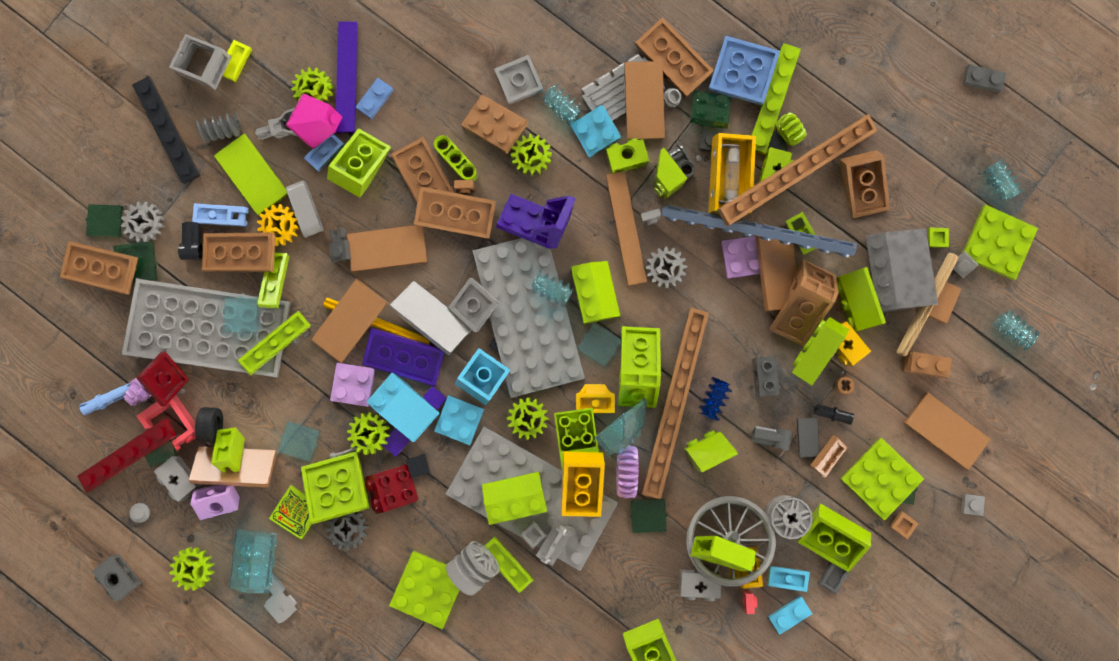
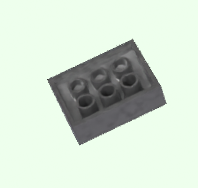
[866,228,938,313]

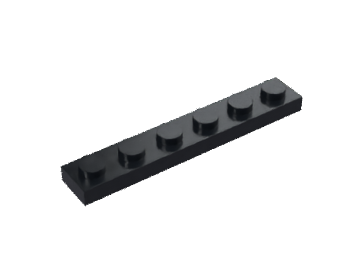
[132,76,201,184]

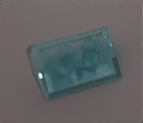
[595,398,647,456]
[229,529,277,593]

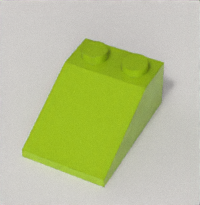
[327,128,391,198]
[684,430,738,472]
[623,618,677,661]

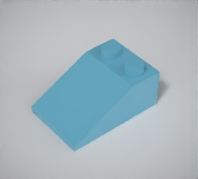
[367,373,440,442]

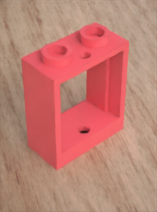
[137,395,196,455]

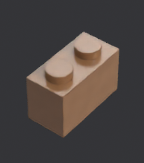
[903,352,952,378]

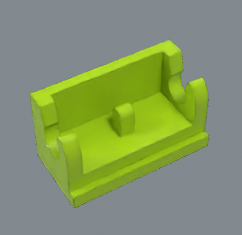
[211,427,245,473]

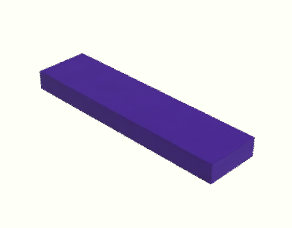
[382,386,447,457]

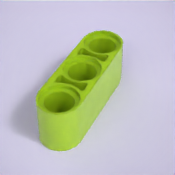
[434,135,478,182]

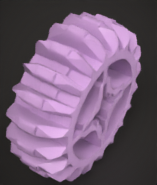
[616,445,639,498]

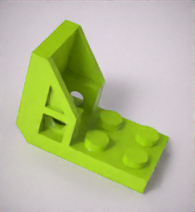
[618,326,661,408]

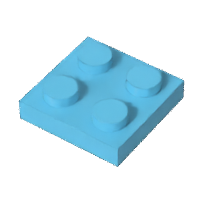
[571,105,622,158]
[434,395,484,445]

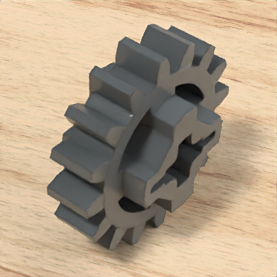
[326,512,370,551]

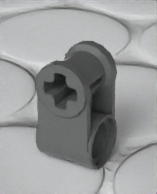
[668,144,695,182]

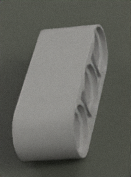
[286,180,324,238]

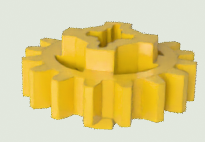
[257,204,300,246]

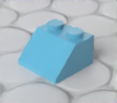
[454,348,510,405]

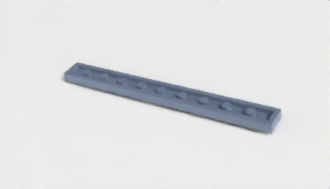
[661,204,857,257]

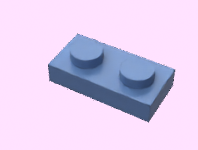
[356,77,394,120]
[304,134,345,172]

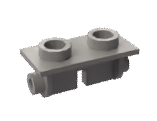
[536,522,572,566]

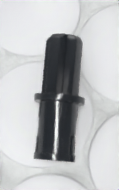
[814,404,854,425]

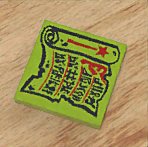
[269,485,312,539]

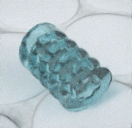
[542,83,583,125]
[984,158,1025,200]
[531,270,575,307]
[992,310,1039,351]

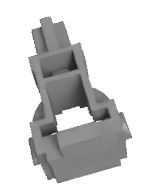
[255,108,297,140]

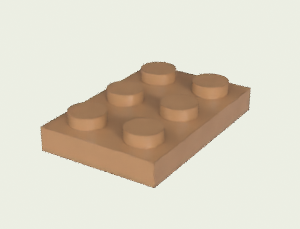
[461,95,528,154]

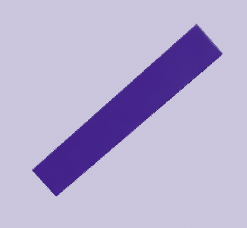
[335,21,358,133]

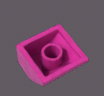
[286,94,342,149]

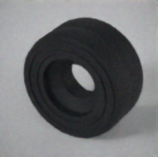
[195,407,223,443]

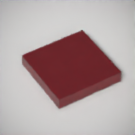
[136,351,189,407]

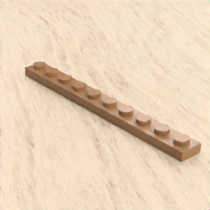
[717,114,877,226]
[641,308,709,500]

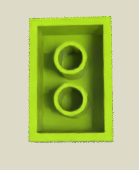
[792,317,850,385]

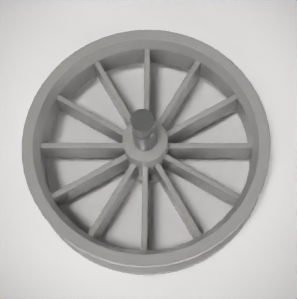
[686,496,776,587]

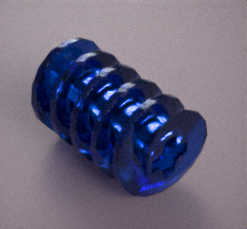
[697,377,732,421]

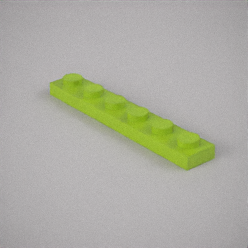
[751,43,801,155]

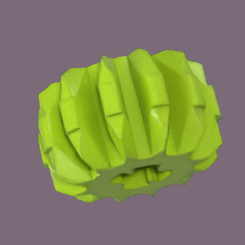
[776,112,807,146]

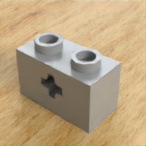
[154,456,203,502]
[679,570,721,601]

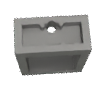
[169,34,232,90]

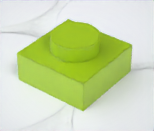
[927,228,949,248]

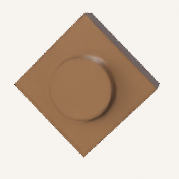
[454,180,475,195]
[889,511,919,539]

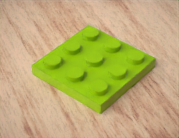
[963,205,1038,280]
[840,438,924,521]
[301,452,369,524]
[389,551,459,629]

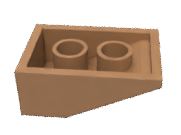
[839,150,890,218]

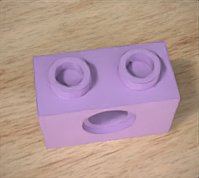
[191,485,240,520]

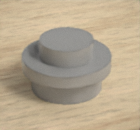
[664,88,681,107]
[130,503,150,523]

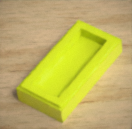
[223,40,252,82]

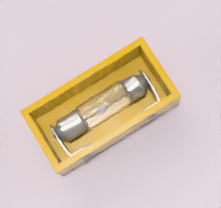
[708,133,756,215]

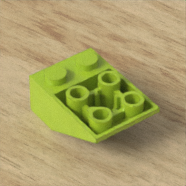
[554,408,599,468]

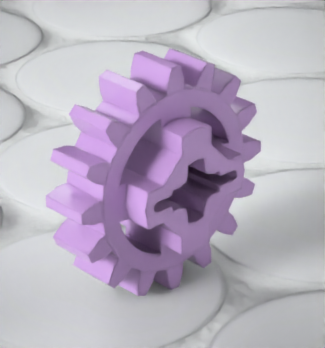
[123,379,151,406]

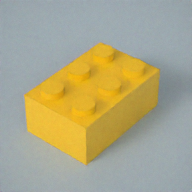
[561,452,605,517]

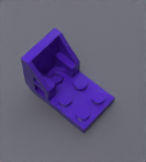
[496,194,576,249]

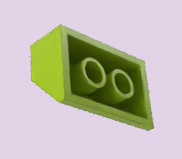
[571,261,620,325]
[837,267,886,332]
[482,471,548,525]
[798,503,871,572]

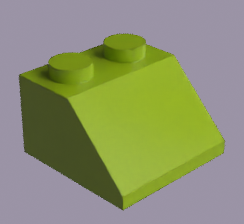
[654,148,687,200]

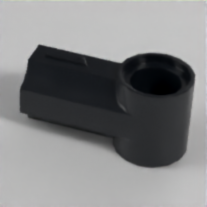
[178,222,203,260]

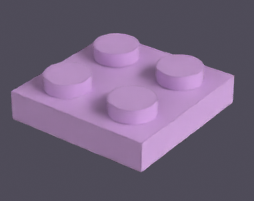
[721,236,760,279]
[330,363,376,407]

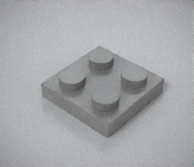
[494,55,543,105]
[448,278,500,332]

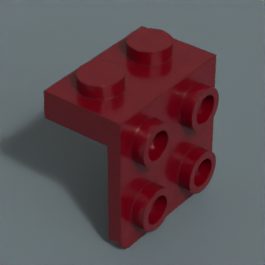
[365,464,418,514]

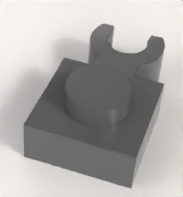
[329,228,351,263]

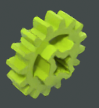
[291,67,333,102]
[511,134,552,176]
[507,397,549,440]
[347,412,390,455]
[169,547,214,591]

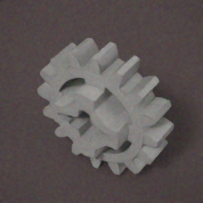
[121,201,165,243]
[645,247,687,289]

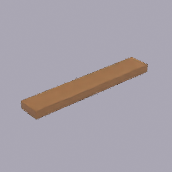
[606,171,647,286]

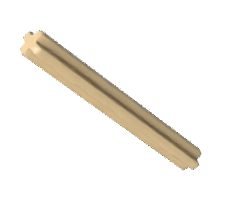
[897,253,959,357]

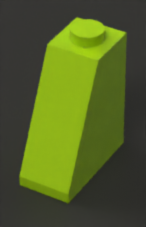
[690,536,756,571]

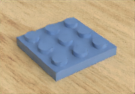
[709,36,780,106]

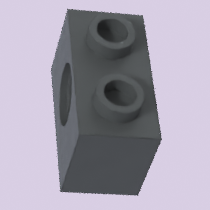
[752,356,780,397]
[92,554,143,602]

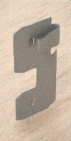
[244,562,297,624]

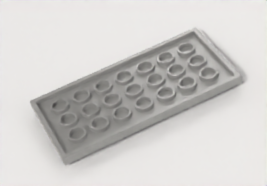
[473,238,585,398]
[122,279,291,378]
[446,426,618,571]

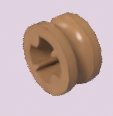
[835,377,854,394]

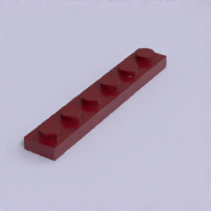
[77,419,177,493]

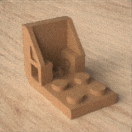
[770,259,839,347]

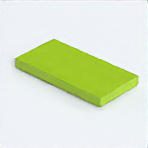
[214,133,288,216]

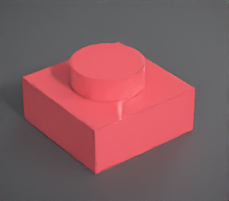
[742,590,757,614]

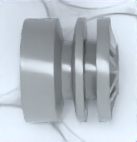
[764,495,813,539]
[446,541,499,596]

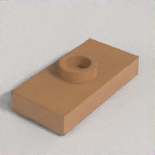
[810,435,847,478]

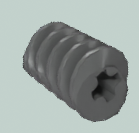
[196,112,241,143]

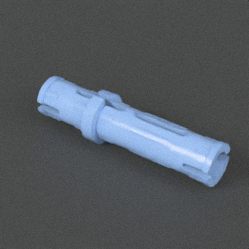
[79,383,130,416]

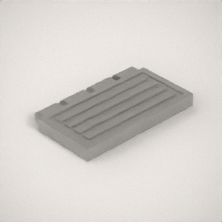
[581,54,665,122]

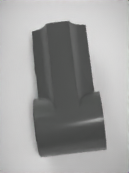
[751,426,792,450]

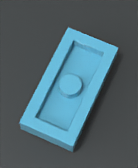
[767,565,810,592]
[768,596,812,635]

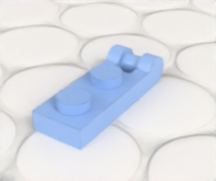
[192,203,249,227]

